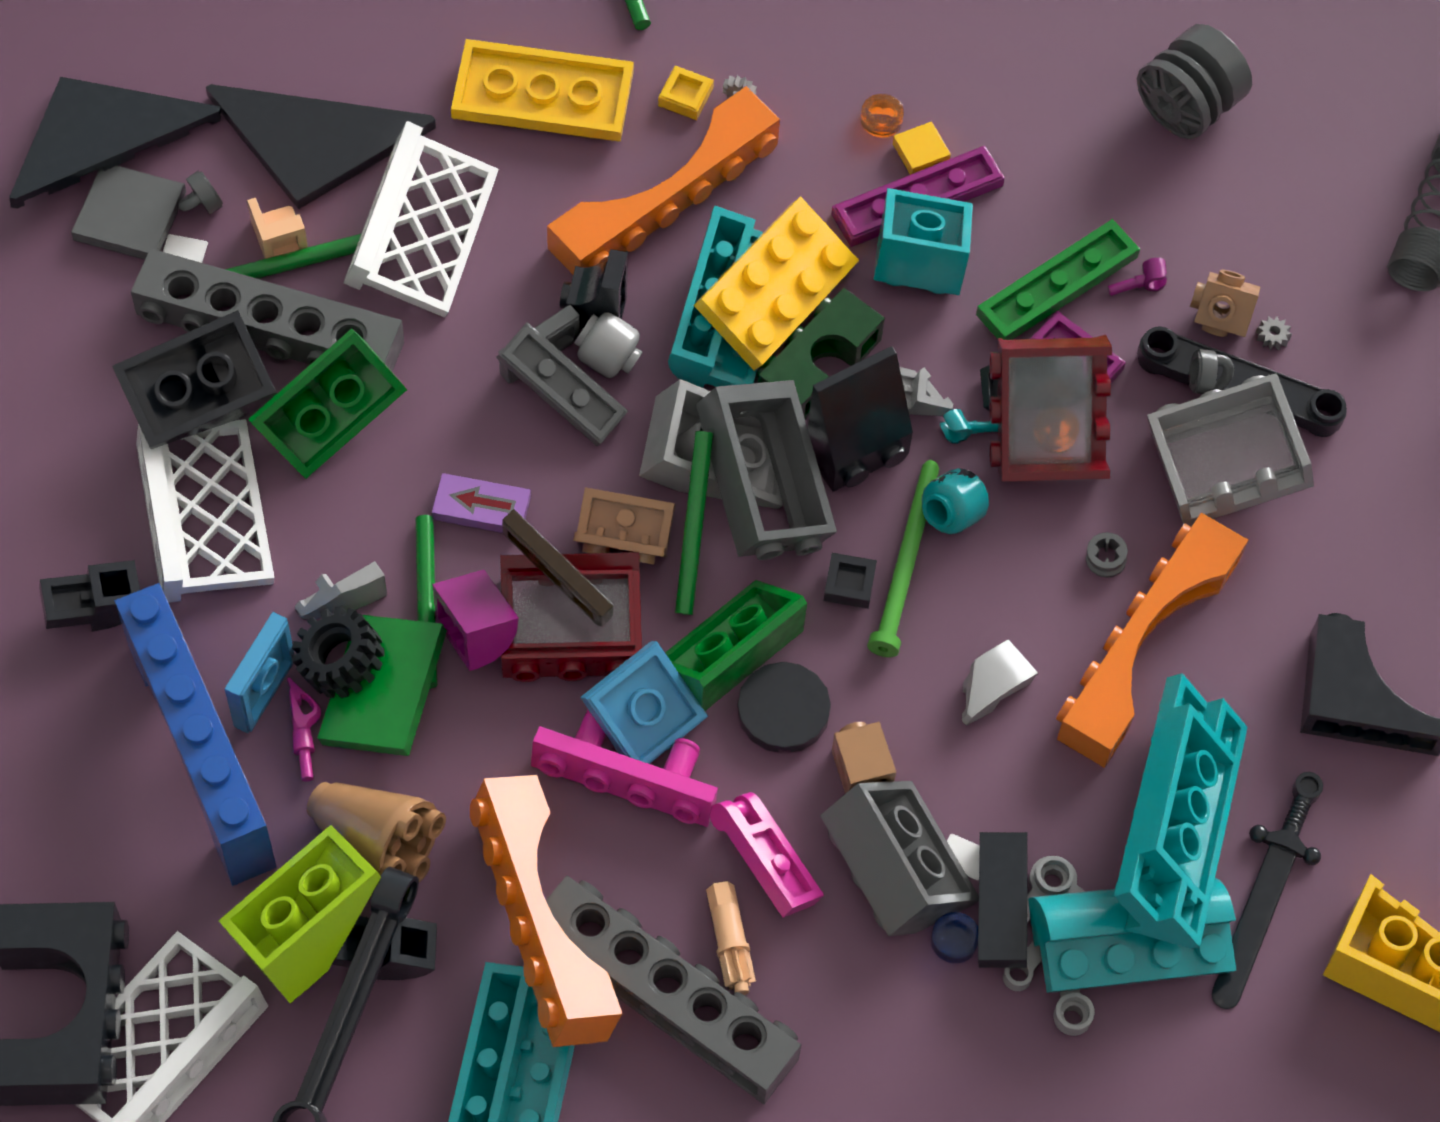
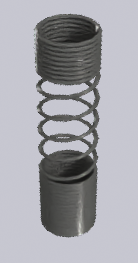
[1387,134,1440,291]

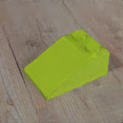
[218,825,381,1003]

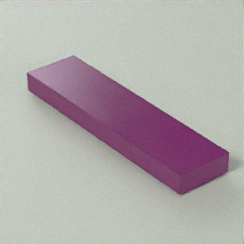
[831,145,1005,247]

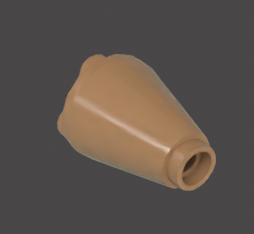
[307,782,446,882]

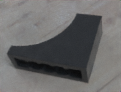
[1300,613,1440,756]

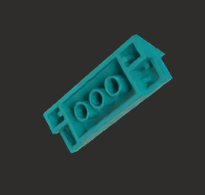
[1114,673,1248,949]

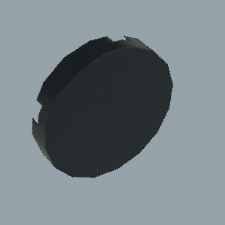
[737,662,831,752]

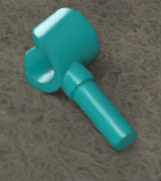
[940,409,998,444]

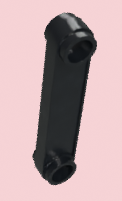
[1137,326,1347,437]

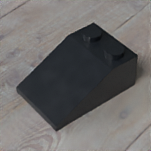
[112,310,277,449]
[808,346,913,492]

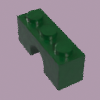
[757,288,885,420]

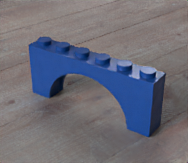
[114,583,277,886]

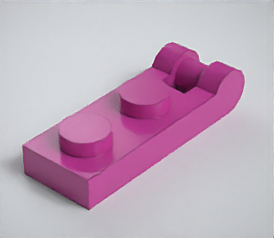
[710,792,824,918]

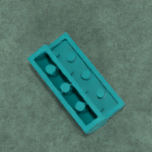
[668,205,763,388]
[1028,878,1237,993]
[448,962,575,1122]

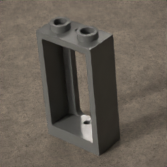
[696,380,837,560]

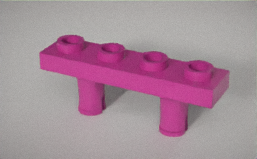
[531,709,718,827]

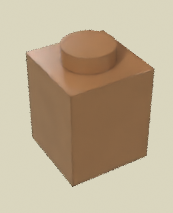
[832,721,896,794]

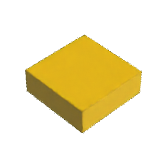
[658,66,714,121]
[892,121,951,175]

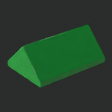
[249,328,407,479]
[665,580,807,711]

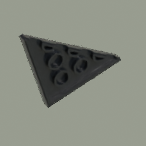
[9,77,221,209]
[206,84,436,209]

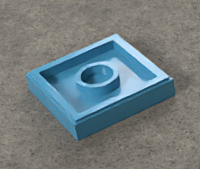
[225,612,295,733]
[580,641,708,764]

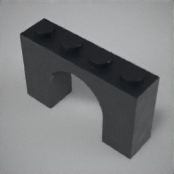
[0,902,129,1106]

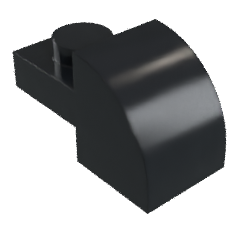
[39,560,140,632]
[332,916,437,980]

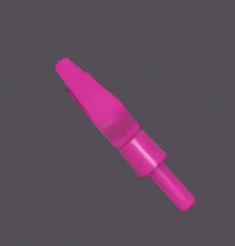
[287,678,321,782]

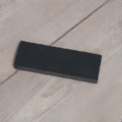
[978,832,1028,968]

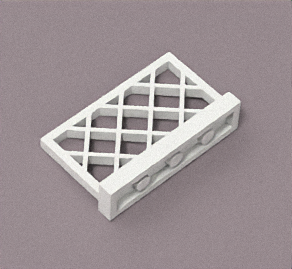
[343,121,499,318]
[136,419,274,602]
[74,931,268,1122]

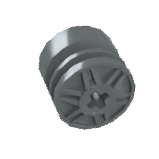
[1136,24,1253,139]

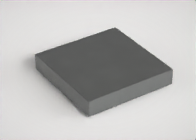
[71,165,186,260]

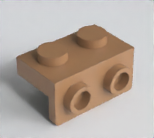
[573,487,676,565]

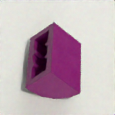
[432,569,519,671]

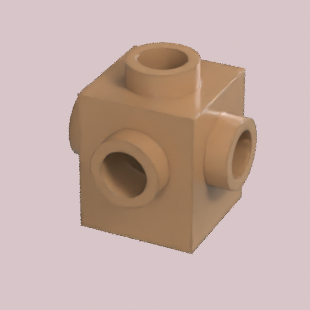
[1190,270,1261,337]

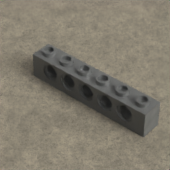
[131,248,404,372]
[546,875,802,1104]

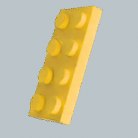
[451,39,634,142]
[693,196,859,370]

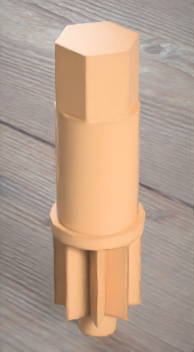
[706,881,756,995]

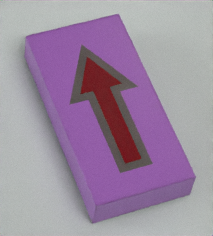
[432,473,531,533]

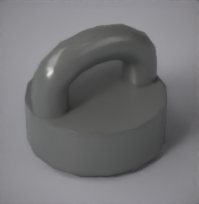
[178,170,223,215]
[1189,349,1234,394]

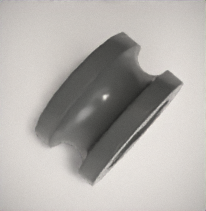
[1086,532,1128,578]

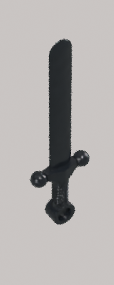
[1212,772,1323,1009]

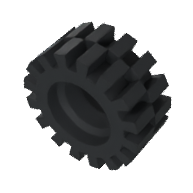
[292,606,384,698]

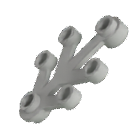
[1003,856,1095,1036]

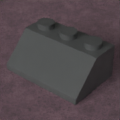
[820,781,979,936]

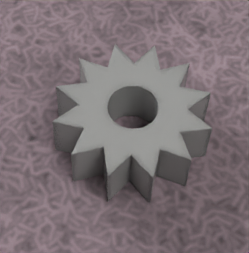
[722,75,757,98]
[1256,316,1292,351]

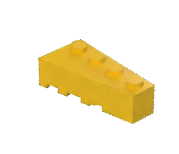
[1323,874,1440,1032]

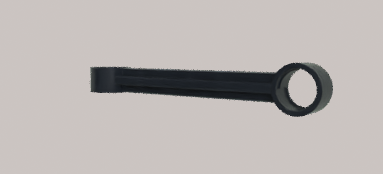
[272,867,419,1122]

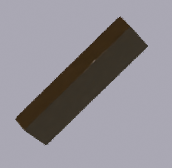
[502,509,614,627]

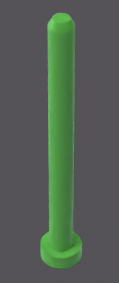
[867,460,939,657]

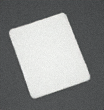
[163,234,208,263]
[947,834,980,880]

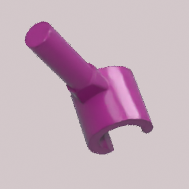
[1107,258,1167,296]

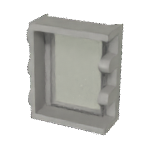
[1147,373,1314,526]

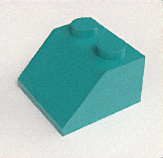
[873,188,973,295]

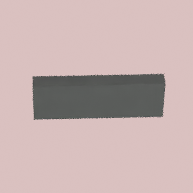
[496,322,628,446]

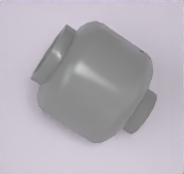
[574,312,643,378]

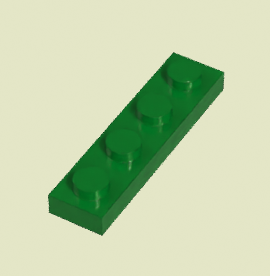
[976,219,1140,340]

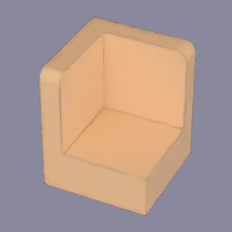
[247,198,308,259]

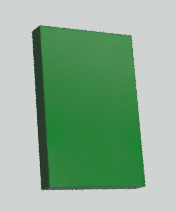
[317,614,447,756]

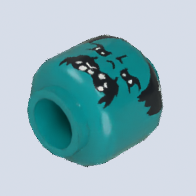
[921,468,989,535]

